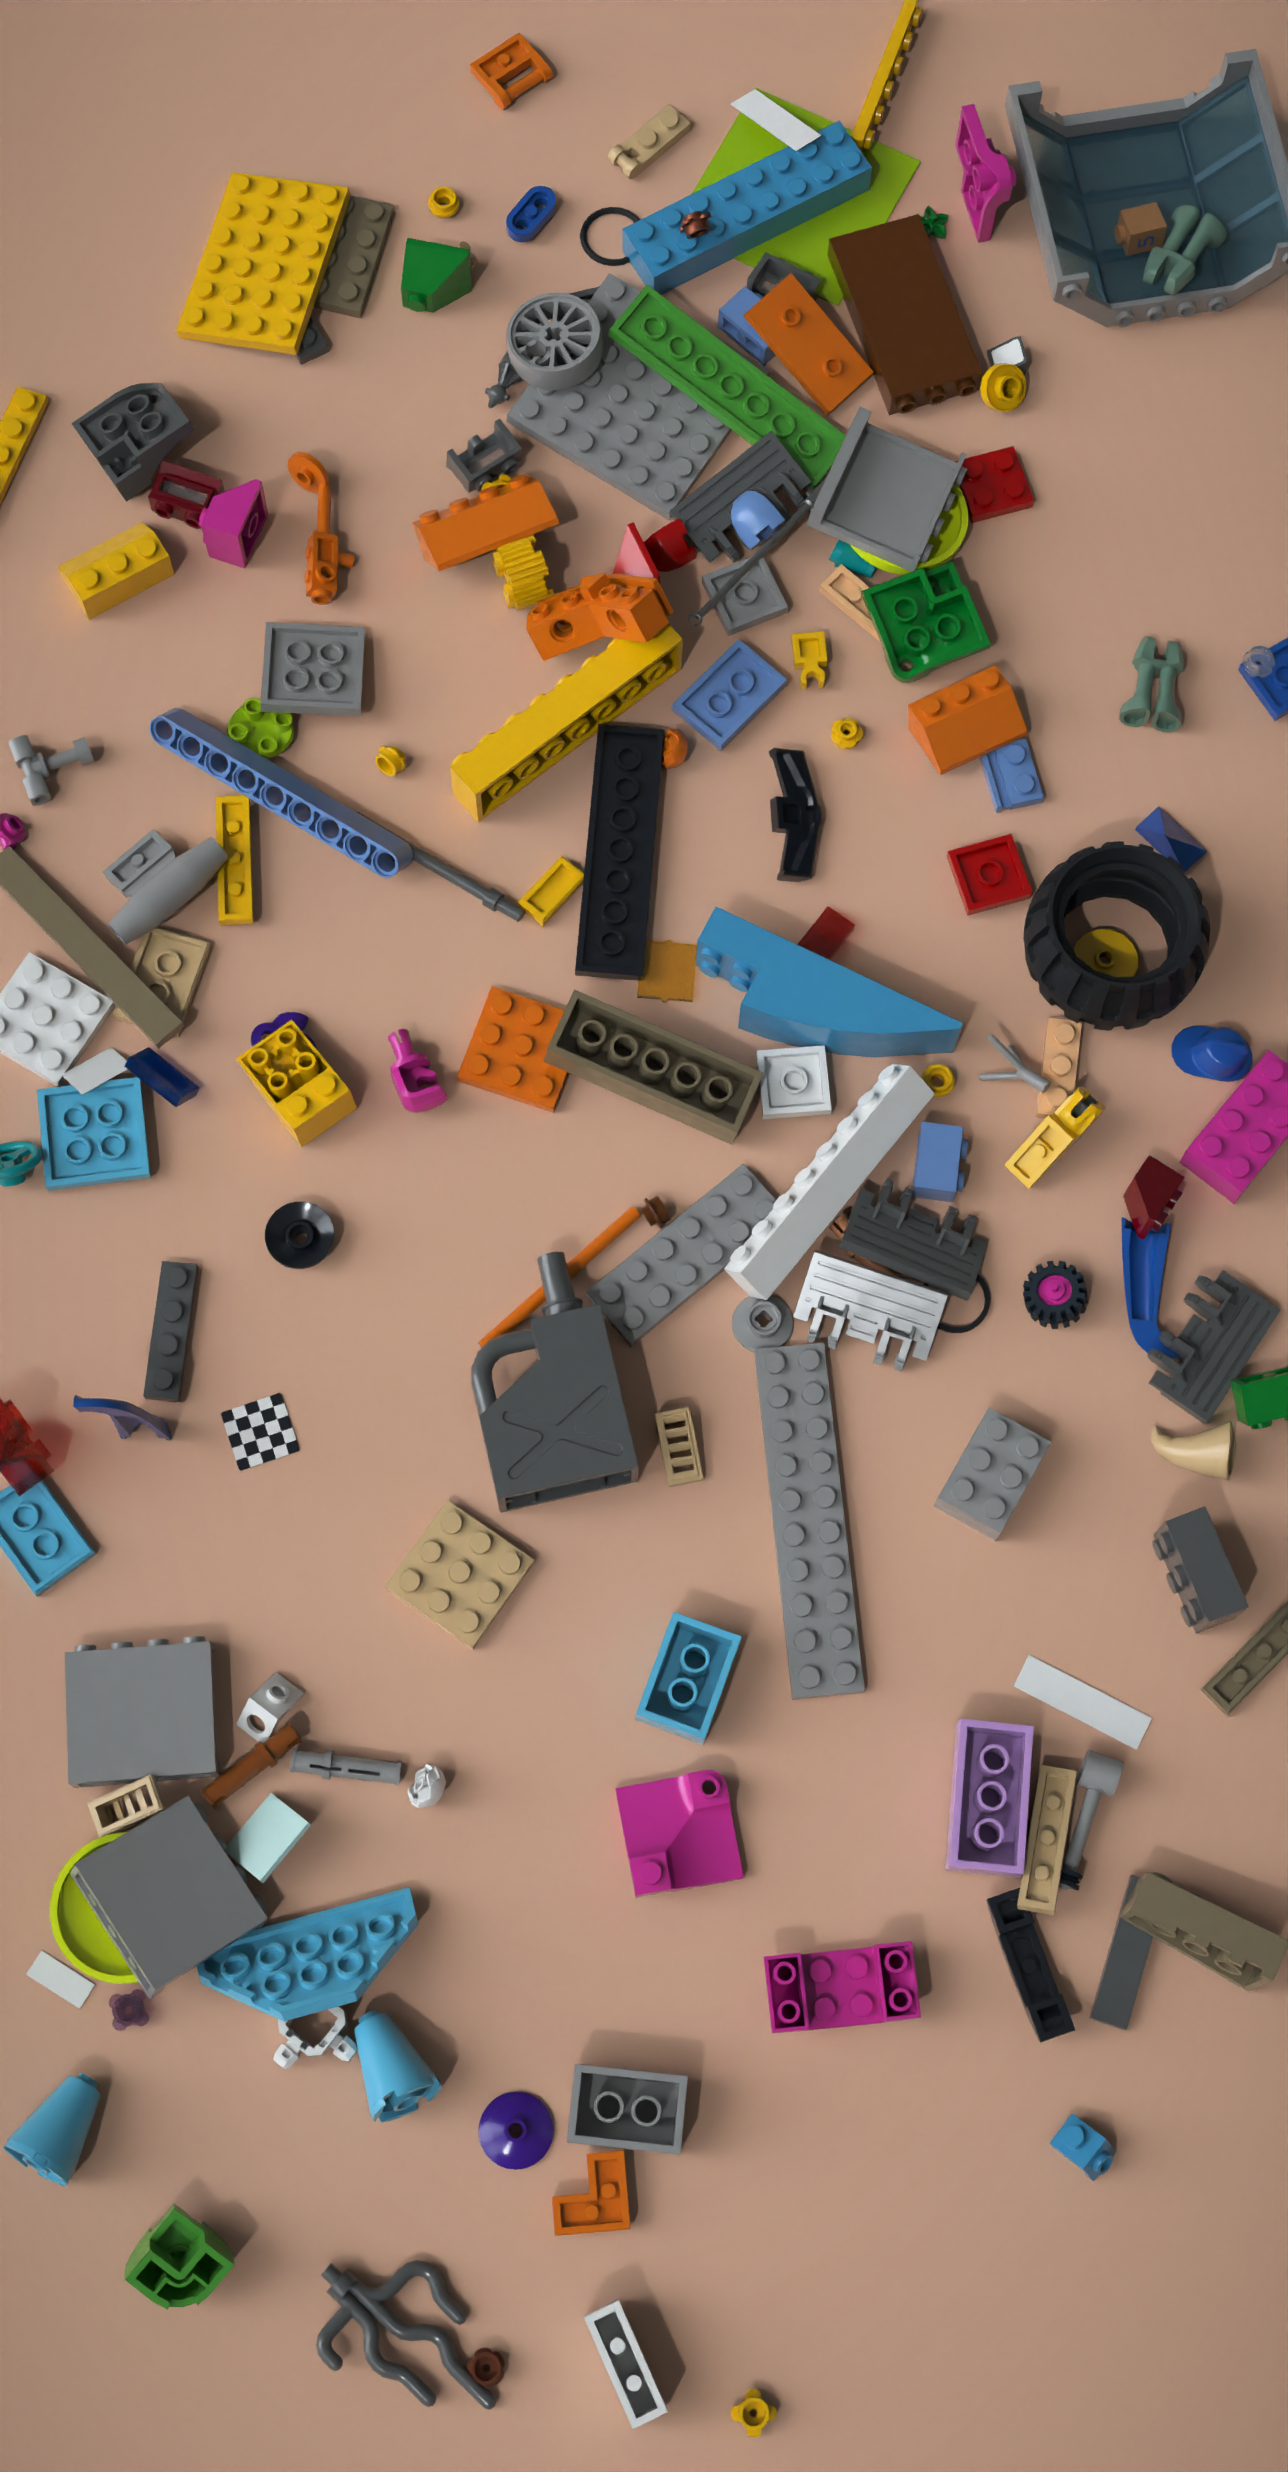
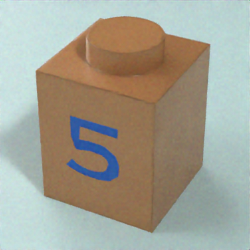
[1114,202,1167,256]

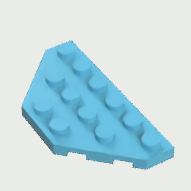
[197,1887,419,2021]

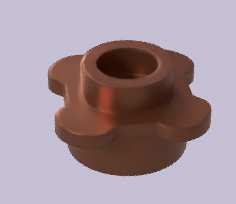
[679,211,712,239]

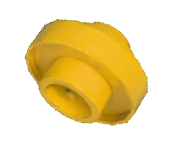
[980,363,1026,412]

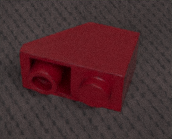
[1123,1155,1185,1240]

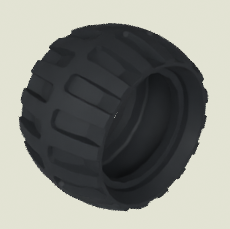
[1023,841,1210,1031]

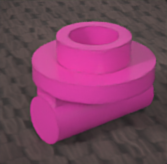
[0,813,26,850]

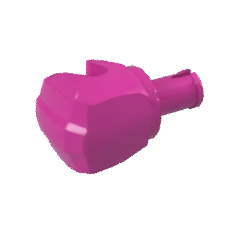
[388,1029,448,1113]

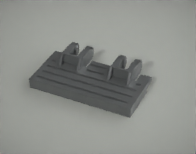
[669,431,811,563]
[839,1179,988,1301]
[1147,1271,1280,1424]

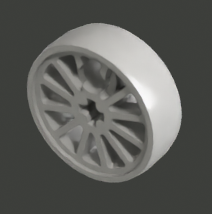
[506,293,604,390]

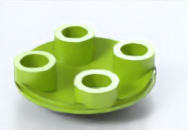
[227,698,294,759]

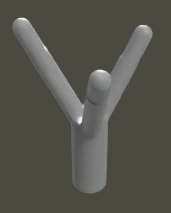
[979,1034,1051,1093]

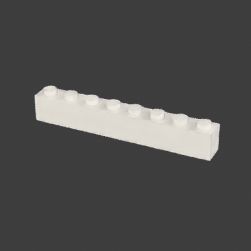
[724,1064,935,1300]

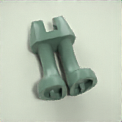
[1143,205,1227,296]
[1119,636,1184,732]

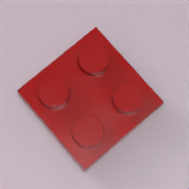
[954,446,1034,523]
[947,834,1032,916]

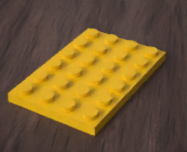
[176,172,351,355]

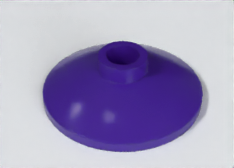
[479,2092,554,2170]

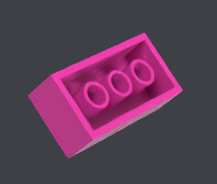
[1179,1050,1288,1204]

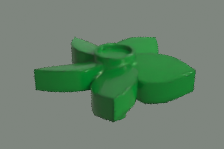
[920,206,949,239]

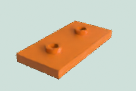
[743,273,874,415]

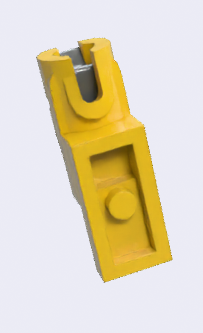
[1004,1086,1106,1189]

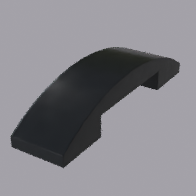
[986,1888,1075,2043]

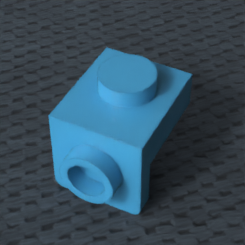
[1050,2113,1116,2181]

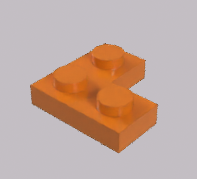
[552,2150,631,2236]

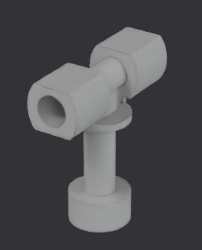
[9,735,94,806]

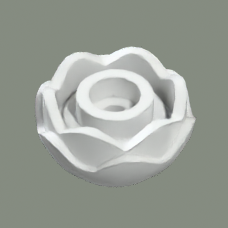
[408,1764,446,1808]

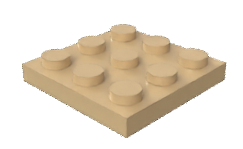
[385,1500,535,1650]

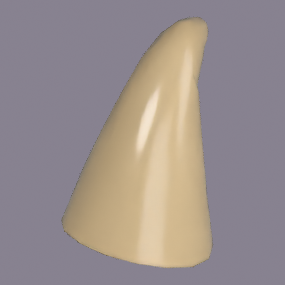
[1151,1421,1235,1480]

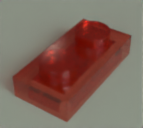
[797,906,855,960]

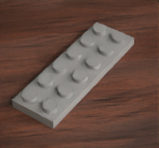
[586,1164,776,1347]

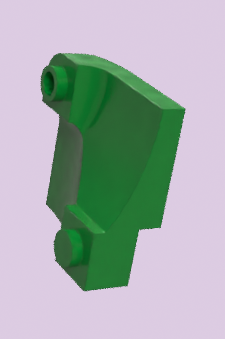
[861,561,991,683]

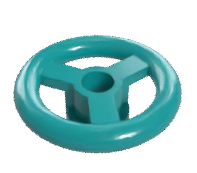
[0,1141,42,1187]

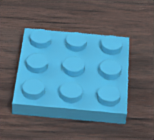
[37,1077,151,1191]

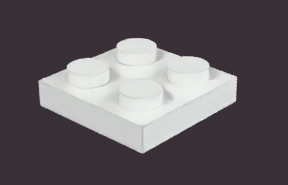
[756,1045,832,1119]

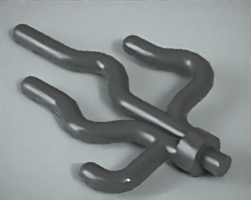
[316,2260,496,2410]

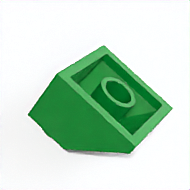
[401,238,473,313]

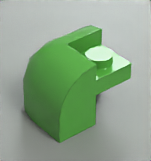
[124,2203,235,2309]

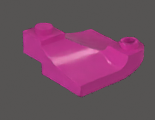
[955,104,1016,243]
[615,1770,744,1898]

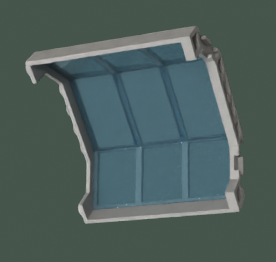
[1005,49,1288,327]

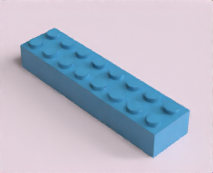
[622,120,872,295]

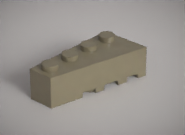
[1120,1872,1288,1992]

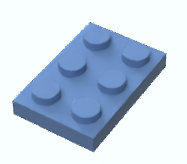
[672,639,787,751]

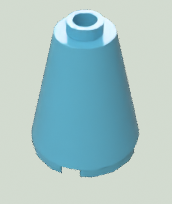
[354,2010,442,2122]
[4,2073,101,2186]

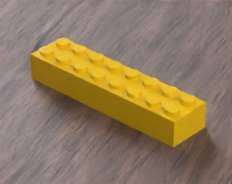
[450,623,683,822]

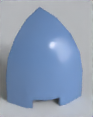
[731,491,785,550]

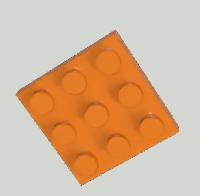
[457,986,568,1113]

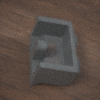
[746,252,821,301]
[446,419,522,494]

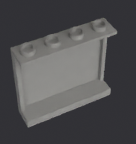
[806,406,967,572]
[65,1636,220,1788]
[70,1796,268,1999]

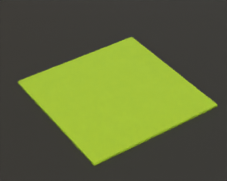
[692,87,921,306]

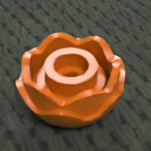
[661,728,688,769]

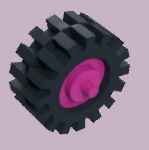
[1023,1261,1088,1329]

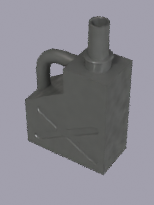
[471,1252,639,1513]

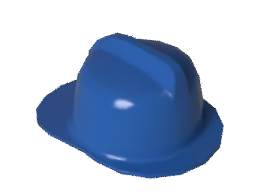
[1171,1026,1252,1082]

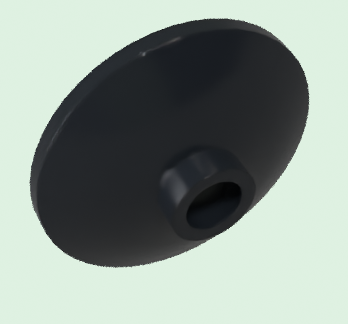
[265,1202,335,1269]

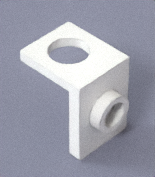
[236,1673,304,1743]

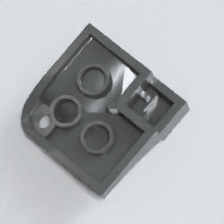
[71,383,195,502]

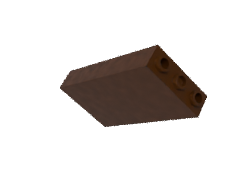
[827,214,982,415]

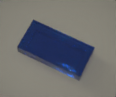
[124,1047,200,1107]

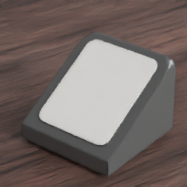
[987,336,1028,375]

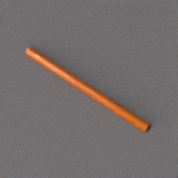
[478,1206,641,1348]

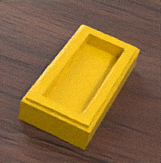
[518,855,584,927]

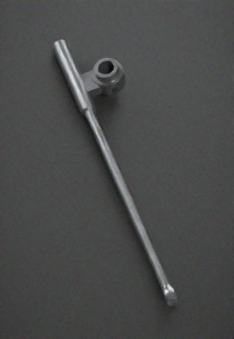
[688,477,827,627]

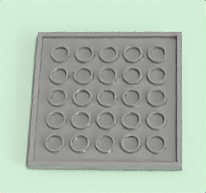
[506,273,771,520]

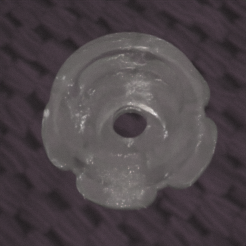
[1242,646,1275,678]

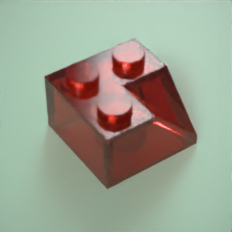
[0,1398,54,1496]

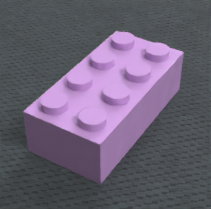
[945,1719,1034,1878]

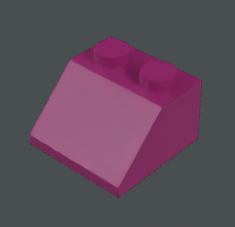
[199,479,268,568]

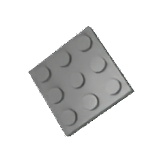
[261,622,365,717]

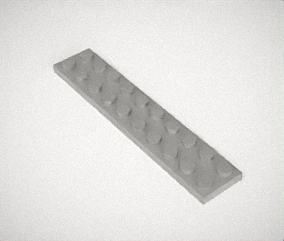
[754,1343,865,1700]

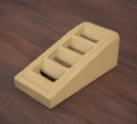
[655,1407,703,1487]
[87,1774,166,1838]

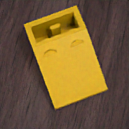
[236,1019,357,1148]

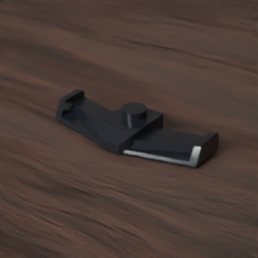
[769,748,823,882]

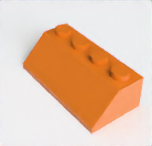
[412,474,560,571]

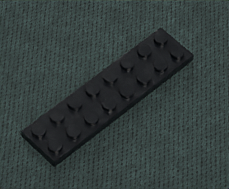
[575,724,664,981]

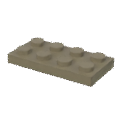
[313,196,394,318]

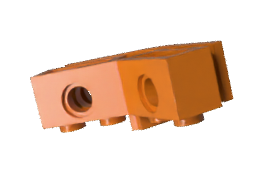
[526,573,674,661]

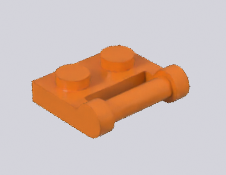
[470,33,553,110]

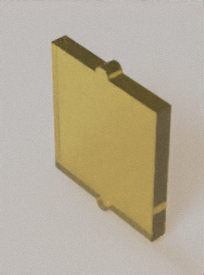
[637,940,697,1003]

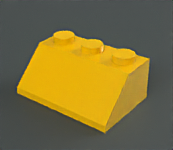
[57,522,174,620]

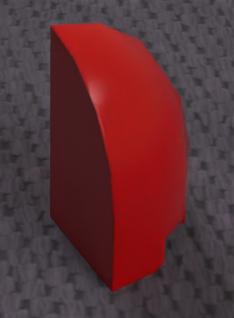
[644,518,696,572]

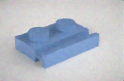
[979,738,1044,813]

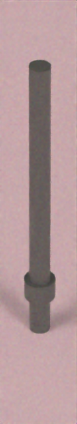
[357,812,525,922]

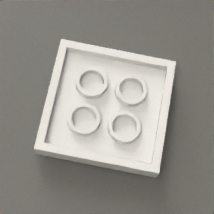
[0,952,116,1087]

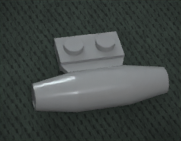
[103,829,228,945]

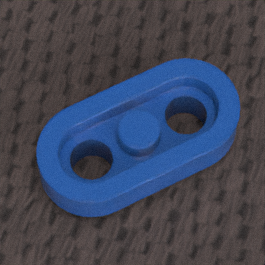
[506,186,556,242]

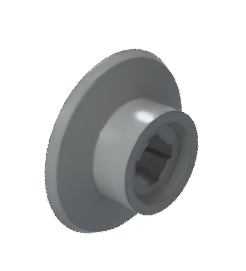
[732,1295,794,1352]

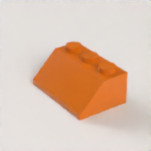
[908,665,1028,775]

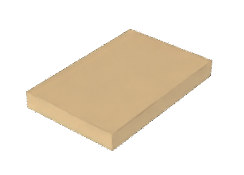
[113,927,212,1037]

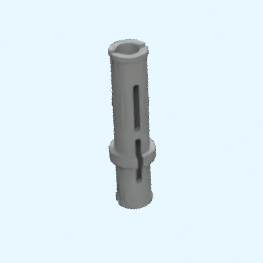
[290,1748,402,1785]

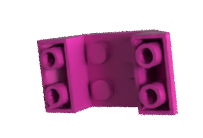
[763,1941,921,2033]

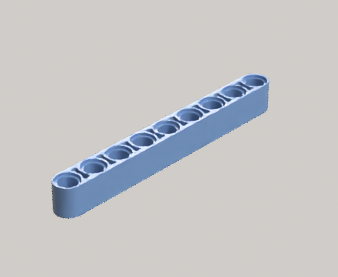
[149,708,413,878]

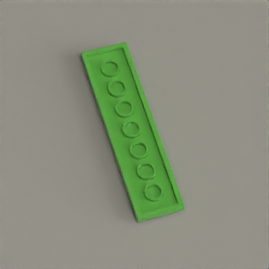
[608,285,846,489]

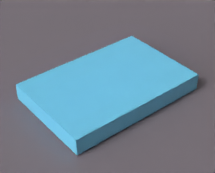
[0,1468,96,1597]

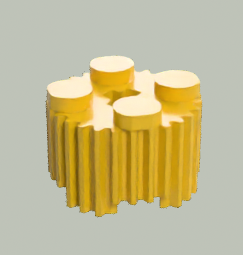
[491,535,554,611]

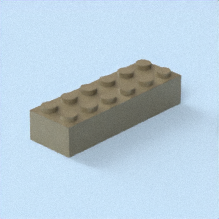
[543,989,763,1145]

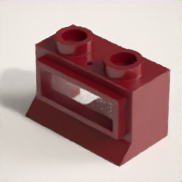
[148,460,225,529]

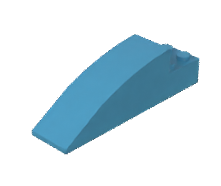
[696,907,963,1058]

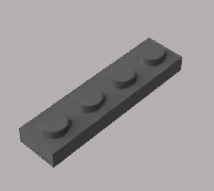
[143,1261,198,1402]

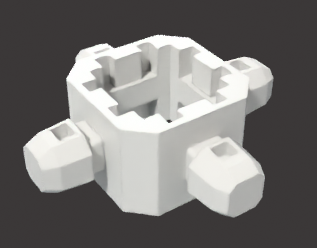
[273,2006,358,2070]

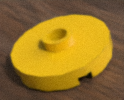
[1073,929,1138,977]

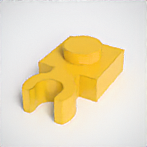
[791,631,827,690]

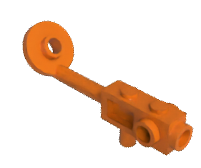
[287,452,354,605]

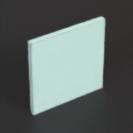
[226,1793,311,1883]

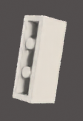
[584,2299,668,2429]

